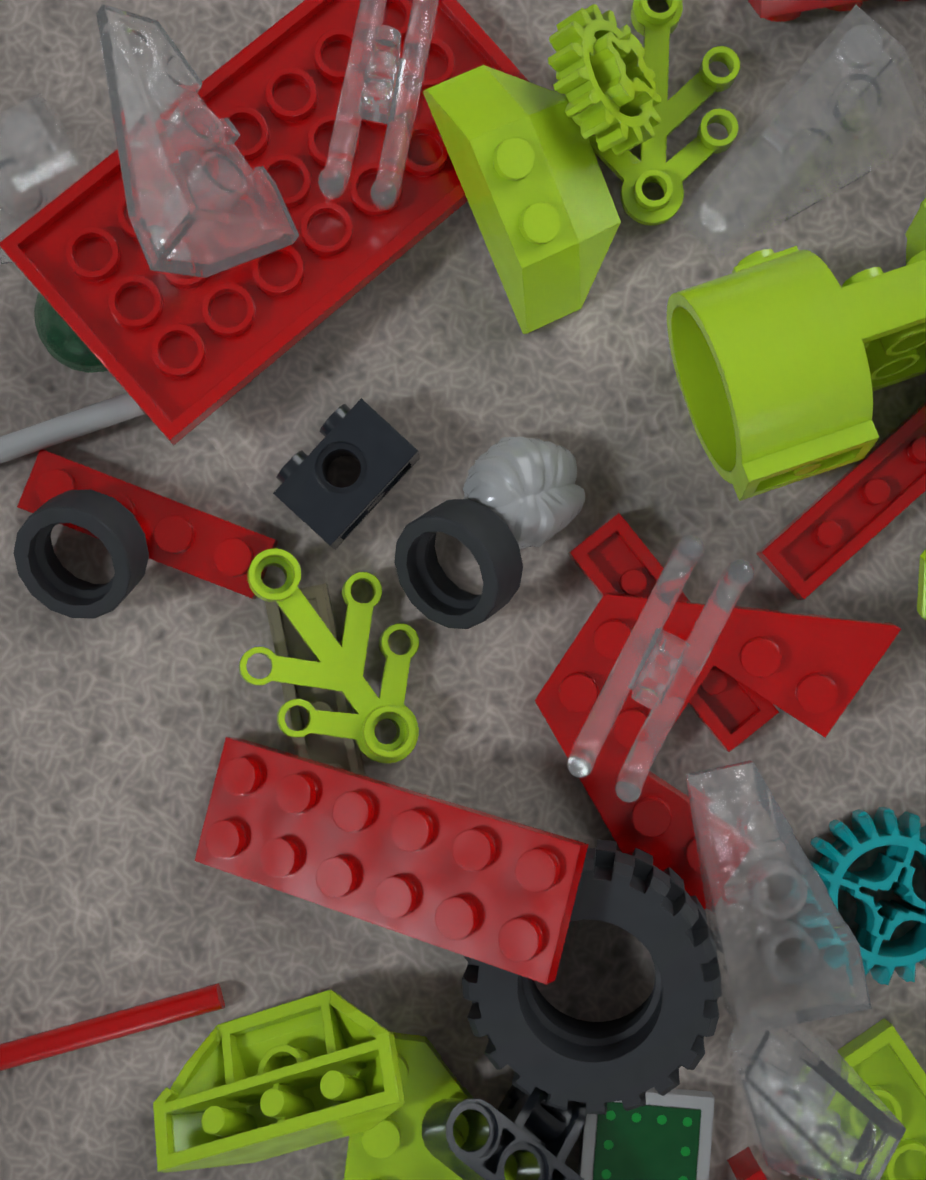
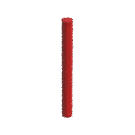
[0,983,225,1071]

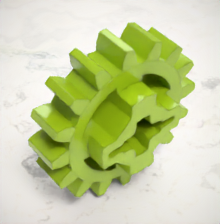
[548,4,661,155]

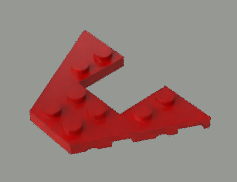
[534,593,901,910]

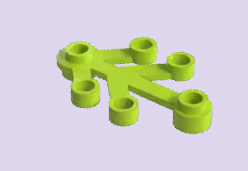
[588,0,740,226]
[239,548,419,764]

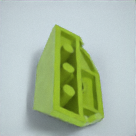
[423,65,621,334]
[153,989,405,1173]

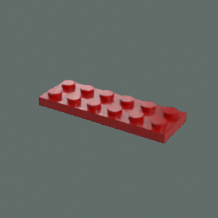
[194,737,589,985]

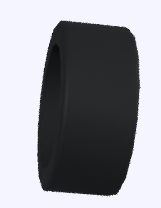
[13,490,149,619]
[394,499,523,629]

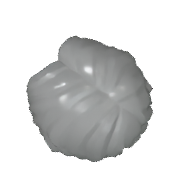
[463,437,585,549]

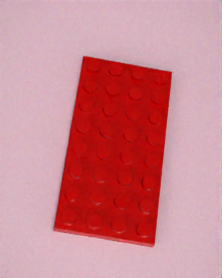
[0,0,529,446]

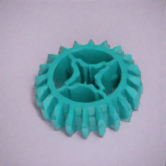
[794,807,926,985]

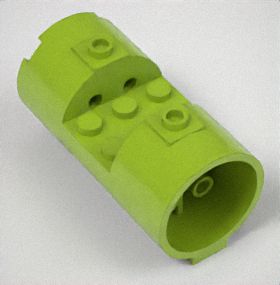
[667,198,926,501]

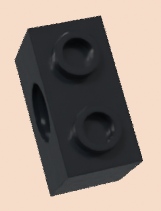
[273,398,420,550]

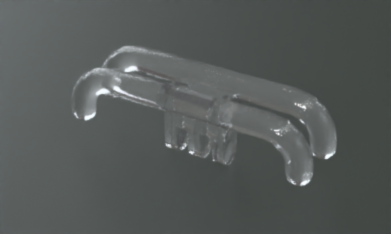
[318,0,439,210]
[567,535,754,802]

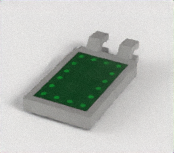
[578,1087,715,1180]

